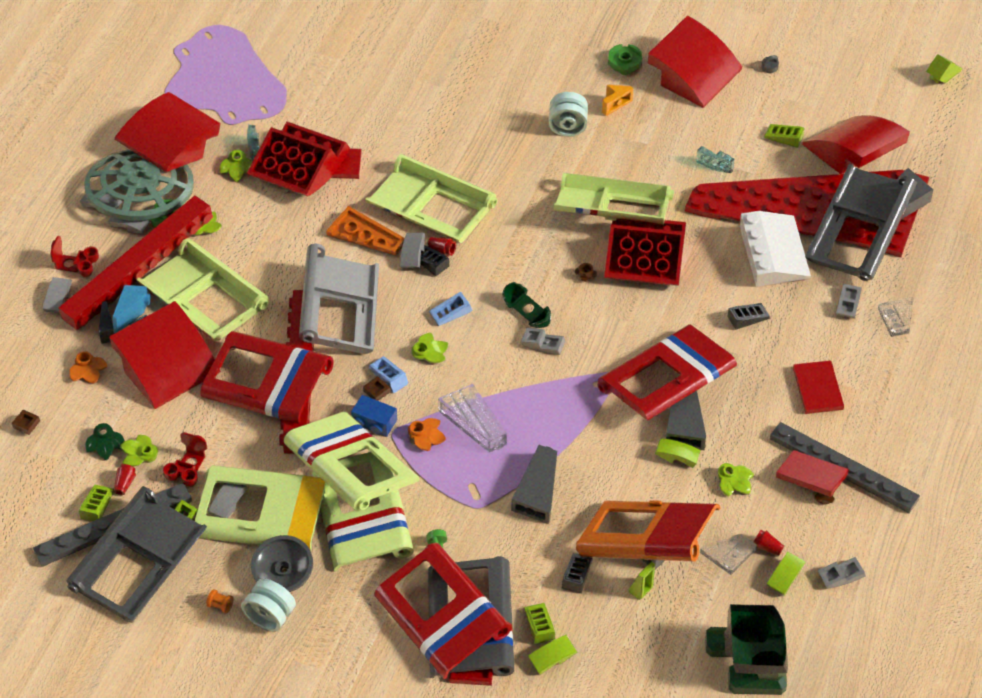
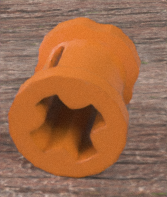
[206,589,234,614]

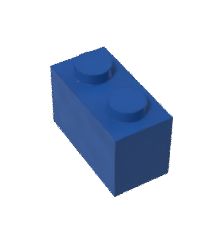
[351,395,398,437]

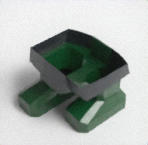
[705,604,788,695]

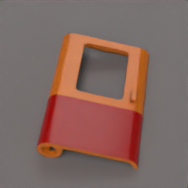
[576,500,720,562]

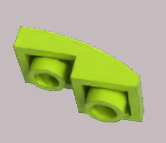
[655,438,701,468]
[767,552,806,596]
[528,635,578,675]

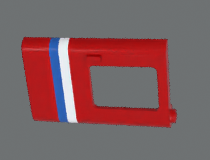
[597,324,737,421]
[200,331,334,424]
[374,543,511,679]

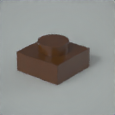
[363,376,391,401]
[12,410,40,435]

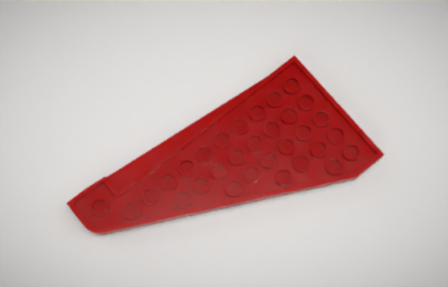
[685,170,930,257]

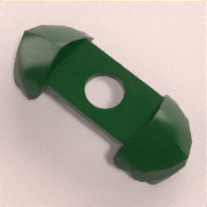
[502,282,551,328]

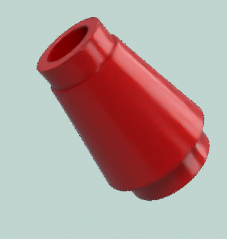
[428,237,456,256]
[113,464,136,495]
[753,530,785,556]

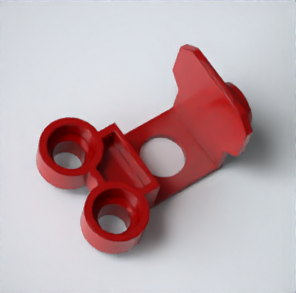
[50,236,99,277]
[163,432,207,487]

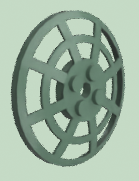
[84,150,194,220]

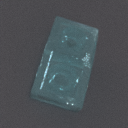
[247,125,261,161]
[696,146,735,173]

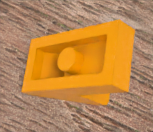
[602,84,634,116]

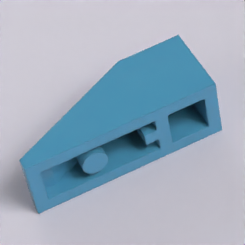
[112,285,151,333]

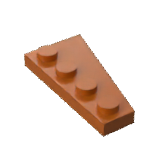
[326,206,405,255]

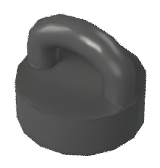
[761,55,779,73]

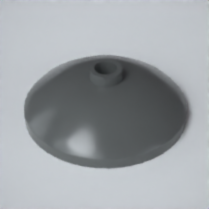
[251,535,313,592]

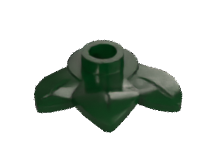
[85,423,125,460]

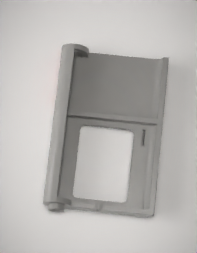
[299,243,379,354]

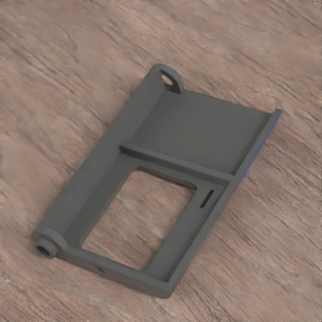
[66,486,207,623]

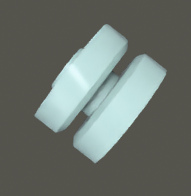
[549,92,588,137]
[241,579,296,632]

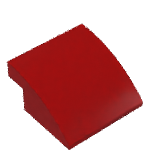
[647,15,742,108]
[114,92,221,172]
[802,115,910,174]
[247,121,350,197]
[604,218,686,286]
[110,301,221,409]

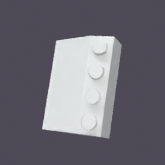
[740,211,811,287]

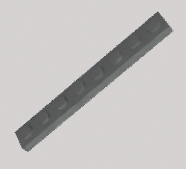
[770,422,920,513]
[33,483,192,567]

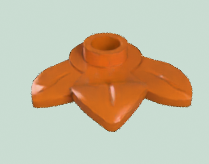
[70,351,108,383]
[408,418,446,451]

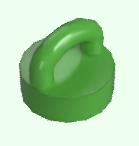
[426,529,448,548]

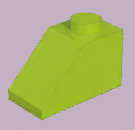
[926,54,962,83]

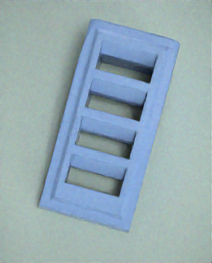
[429,292,473,326]
[369,356,408,393]

